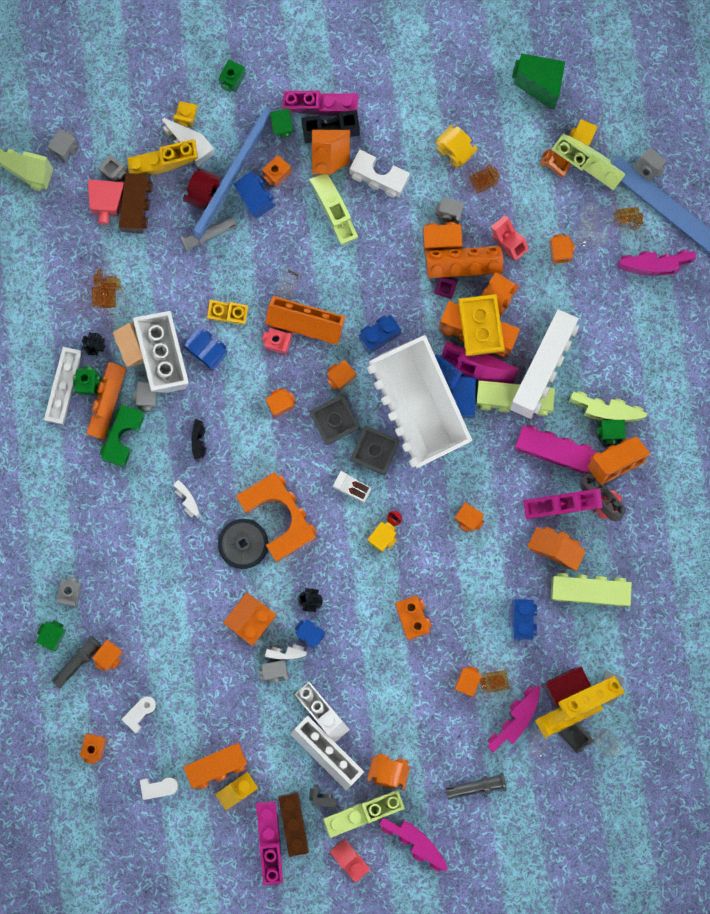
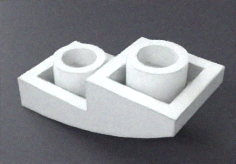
[173,480,201,518]
[265,644,307,660]

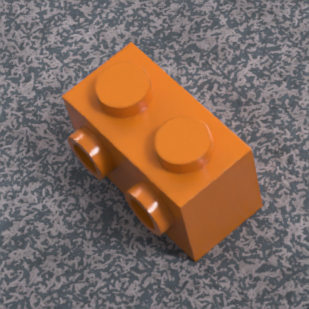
[395,595,432,641]

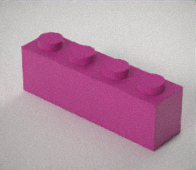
[514,425,596,475]

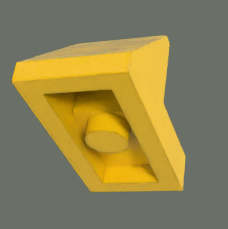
[215,772,258,811]

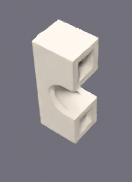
[350,149,410,198]

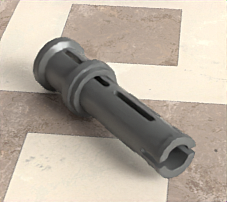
[52,635,102,689]
[446,773,507,800]

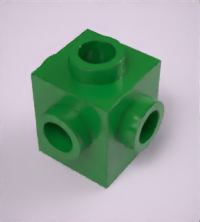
[73,366,102,396]

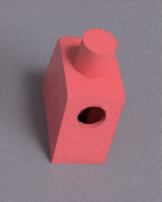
[88,180,124,225]

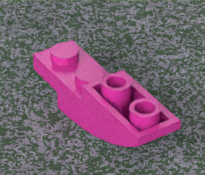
[282,91,359,116]
[617,250,696,276]
[441,341,519,384]
[486,685,541,752]
[256,801,283,885]
[379,817,448,872]

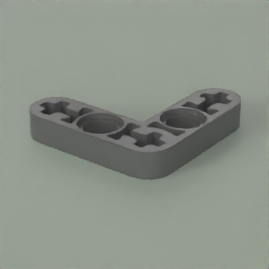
[580,472,626,522]

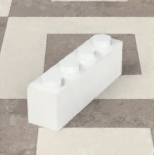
[290,716,364,790]

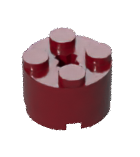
[183,167,221,211]

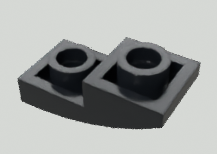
[191,419,207,462]

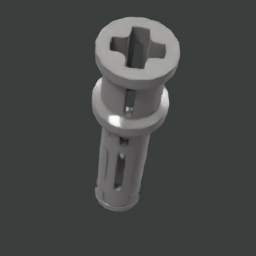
[180,217,237,252]

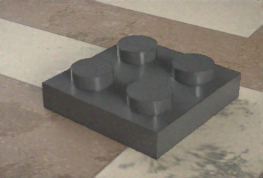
[309,394,360,446]
[350,425,400,476]

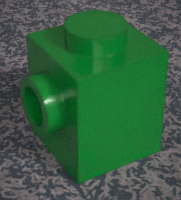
[218,59,246,92]
[270,109,296,138]
[596,419,626,445]
[36,620,67,651]

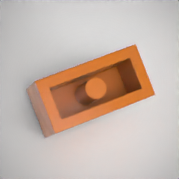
[423,222,462,252]

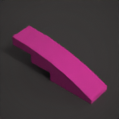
[523,488,603,519]

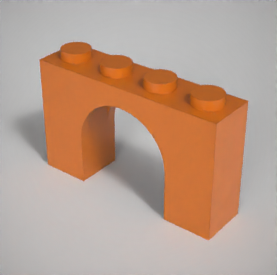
[236,472,317,563]

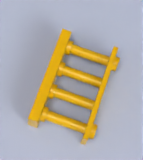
[535,676,625,738]

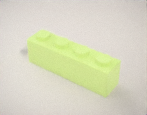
[475,381,555,416]
[550,573,632,607]

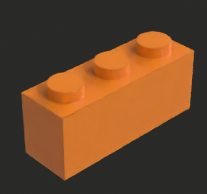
[587,436,651,485]
[183,742,248,790]

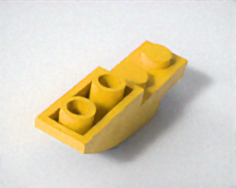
[127,139,198,175]

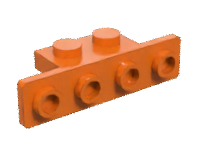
[86,362,126,440]

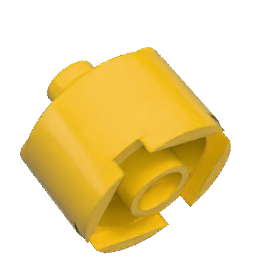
[435,124,478,169]

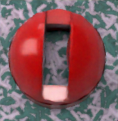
[387,511,402,526]

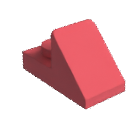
[330,838,371,883]

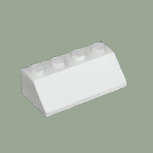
[133,311,189,393]

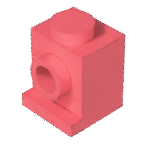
[262,328,292,355]

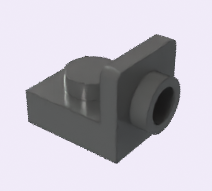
[309,785,337,807]

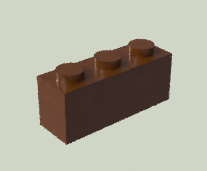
[119,173,153,234]
[278,792,309,857]

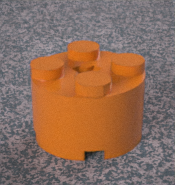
[481,272,519,317]
[367,753,410,791]

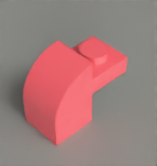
[491,215,529,261]

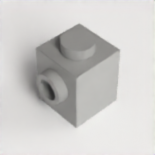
[48,129,78,162]
[633,147,667,182]
[133,382,158,412]

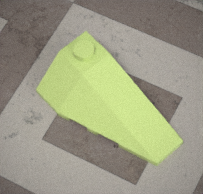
[0,148,53,191]

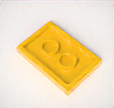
[458,294,505,356]

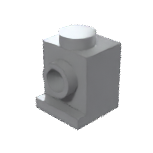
[435,197,464,224]
[56,577,82,607]
[259,660,289,683]

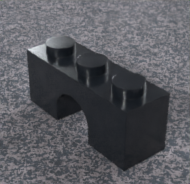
[301,110,360,144]

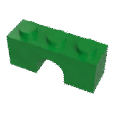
[100,405,145,468]

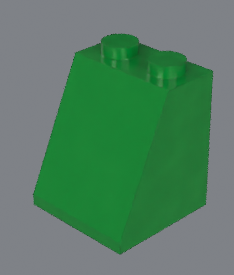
[512,53,566,110]

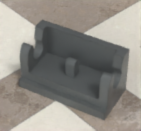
[558,723,594,753]

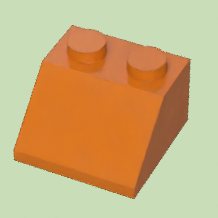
[312,130,350,174]
[223,592,277,646]

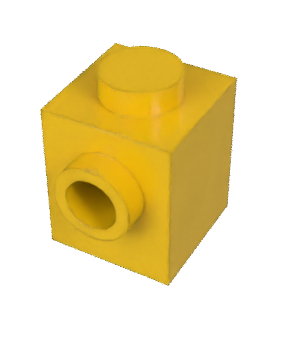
[569,119,598,146]
[367,521,397,553]

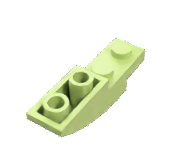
[551,134,625,190]
[309,174,358,246]
[568,391,648,423]
[322,790,405,838]

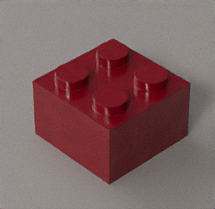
[542,666,591,707]

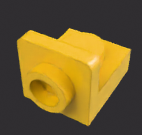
[173,101,198,128]

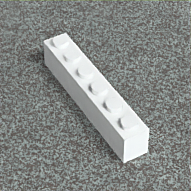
[510,309,580,419]

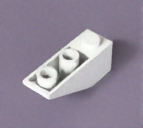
[162,118,215,167]
[294,682,350,742]

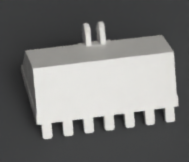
[367,335,472,468]

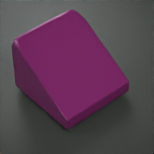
[434,277,458,299]

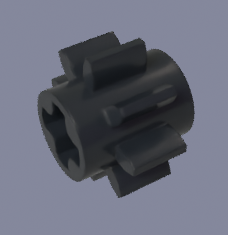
[81,332,105,356]
[298,588,323,612]

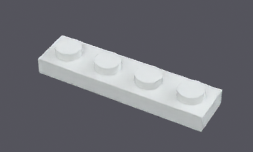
[44,347,83,425]

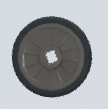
[218,519,268,569]

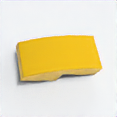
[206,299,248,325]

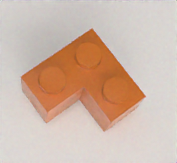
[527,527,586,571]

